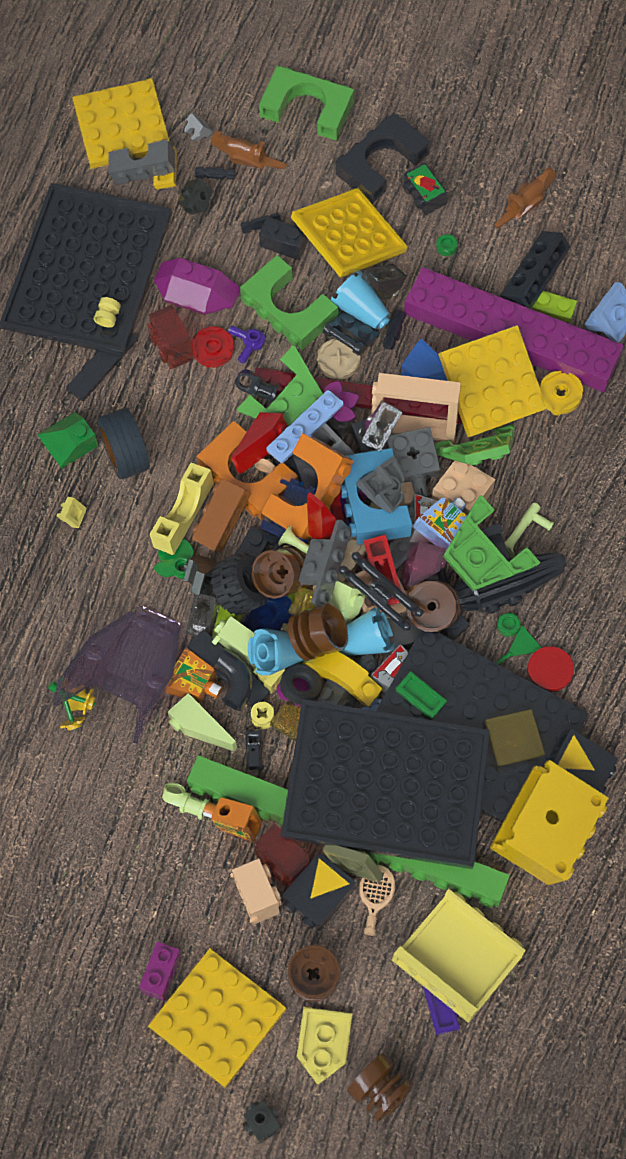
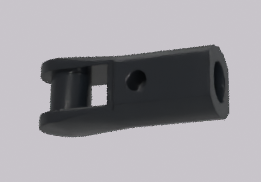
[245,727,262,770]

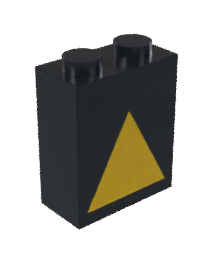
[544,729,618,794]
[282,852,356,931]

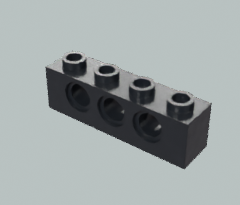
[500,231,571,309]

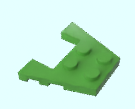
[237,345,323,426]
[434,424,515,465]
[443,495,540,591]

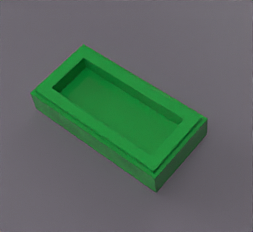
[395,671,447,720]

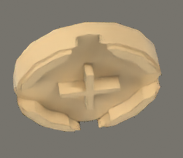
[317,339,360,380]

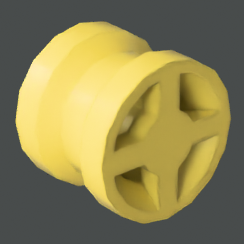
[251,702,275,730]

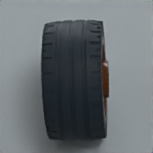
[97,408,150,479]

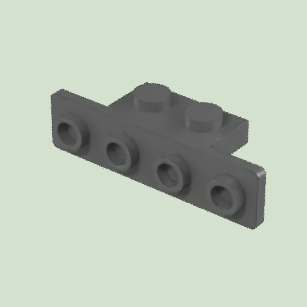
[298,520,351,607]
[315,654,378,707]

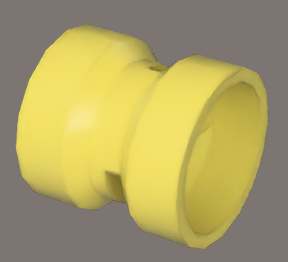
[94,297,121,327]

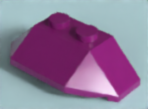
[154,258,241,315]

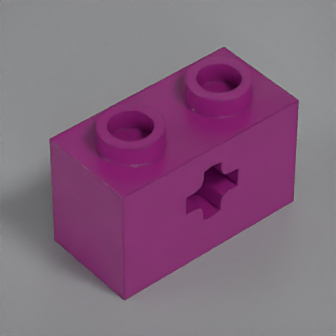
[139,942,182,1002]

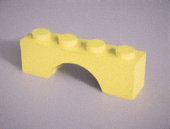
[150,463,214,555]

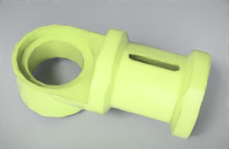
[162,783,209,820]

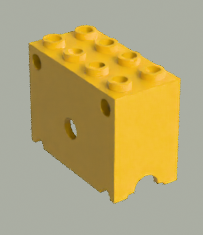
[489,760,608,885]

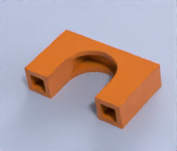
[196,421,298,521]
[261,433,354,541]

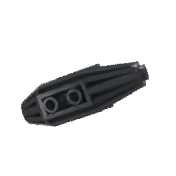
[452,523,567,614]

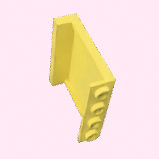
[392,889,526,1023]

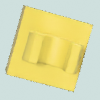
[57,497,87,528]
[258,669,286,694]

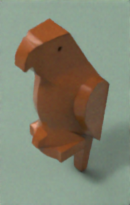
[211,131,287,169]
[494,167,556,229]

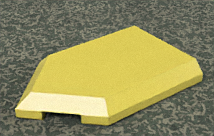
[297,1007,352,1085]

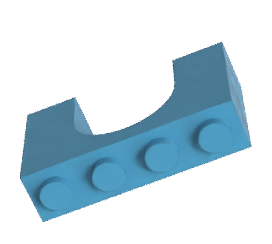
[341,448,412,545]

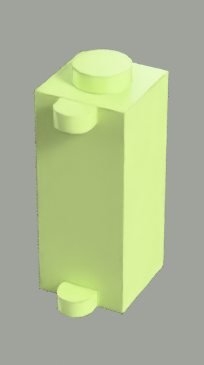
[212,616,258,675]

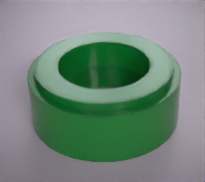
[436,234,458,256]
[497,613,520,637]

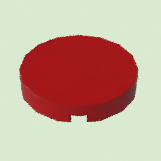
[191,326,235,368]
[527,647,574,692]

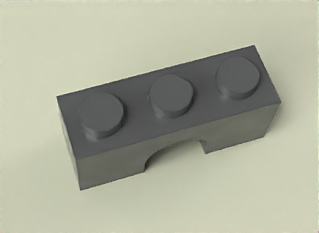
[109,139,175,184]

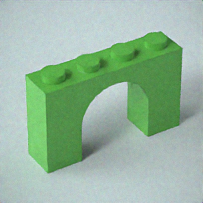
[259,66,354,141]
[240,255,338,350]

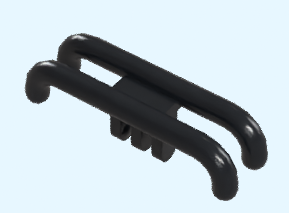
[339,552,424,631]

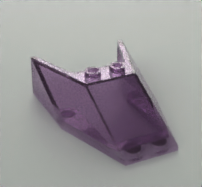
[53,605,181,744]

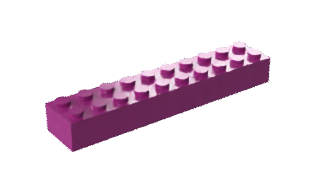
[404,267,624,393]

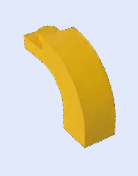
[302,651,383,707]

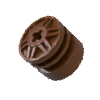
[252,546,308,599]
[288,603,348,661]
[288,945,340,1002]
[347,1053,414,1123]

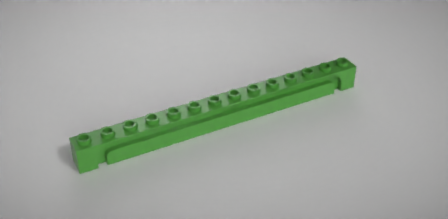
[187,755,510,908]

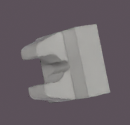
[184,113,213,142]

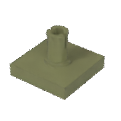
[323,845,384,883]

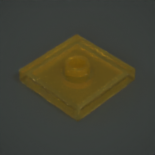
[485,709,545,767]

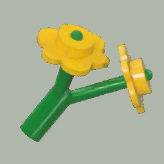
[48,681,96,730]

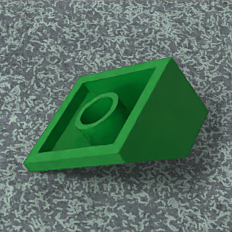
[37,412,98,469]

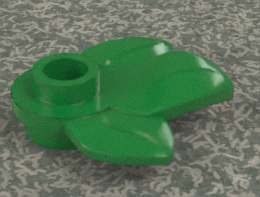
[153,539,194,579]

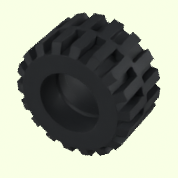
[211,552,269,615]

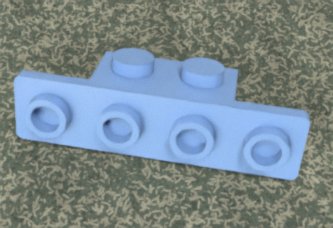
[267,390,343,463]

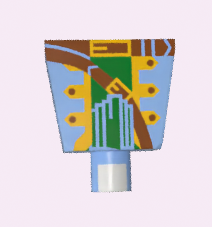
[412,498,467,553]

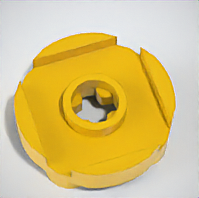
[540,371,583,415]

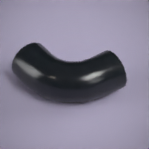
[214,648,252,711]

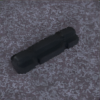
[195,167,236,180]
[240,213,282,234]
[382,310,405,350]

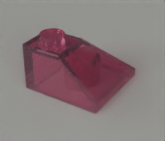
[401,541,446,590]

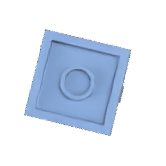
[584,282,626,343]

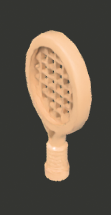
[359,865,395,936]

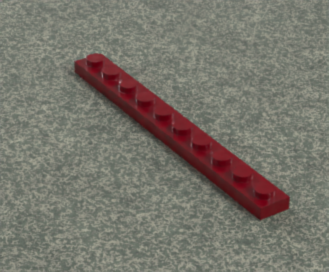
[254,367,463,424]

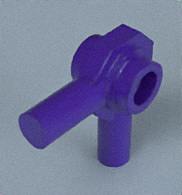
[228,325,266,364]

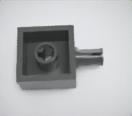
[385,427,440,498]

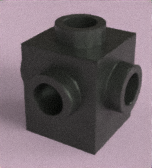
[177,178,214,215]
[242,1101,281,1144]

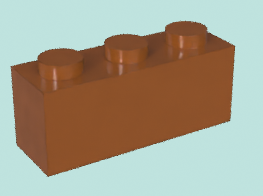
[192,479,251,553]

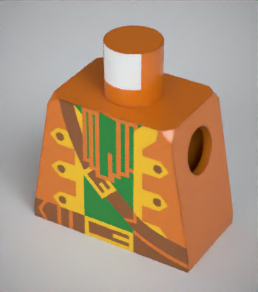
[163,648,223,703]
[203,798,263,843]

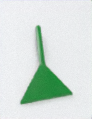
[494,625,542,665]

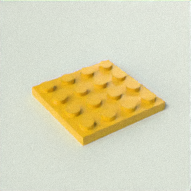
[72,79,170,169]
[291,188,408,278]
[438,325,547,437]
[148,948,287,1089]

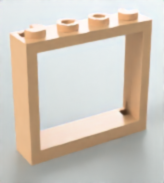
[372,373,461,443]

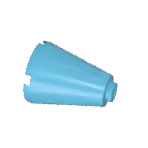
[331,270,390,329]
[338,607,394,656]
[248,629,303,676]

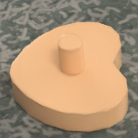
[254,459,276,474]
[401,482,415,505]

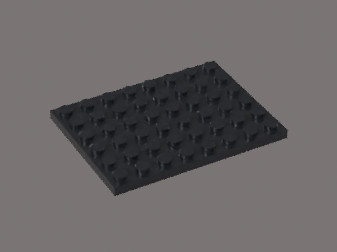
[0,183,172,356]
[376,630,589,823]
[280,699,490,869]

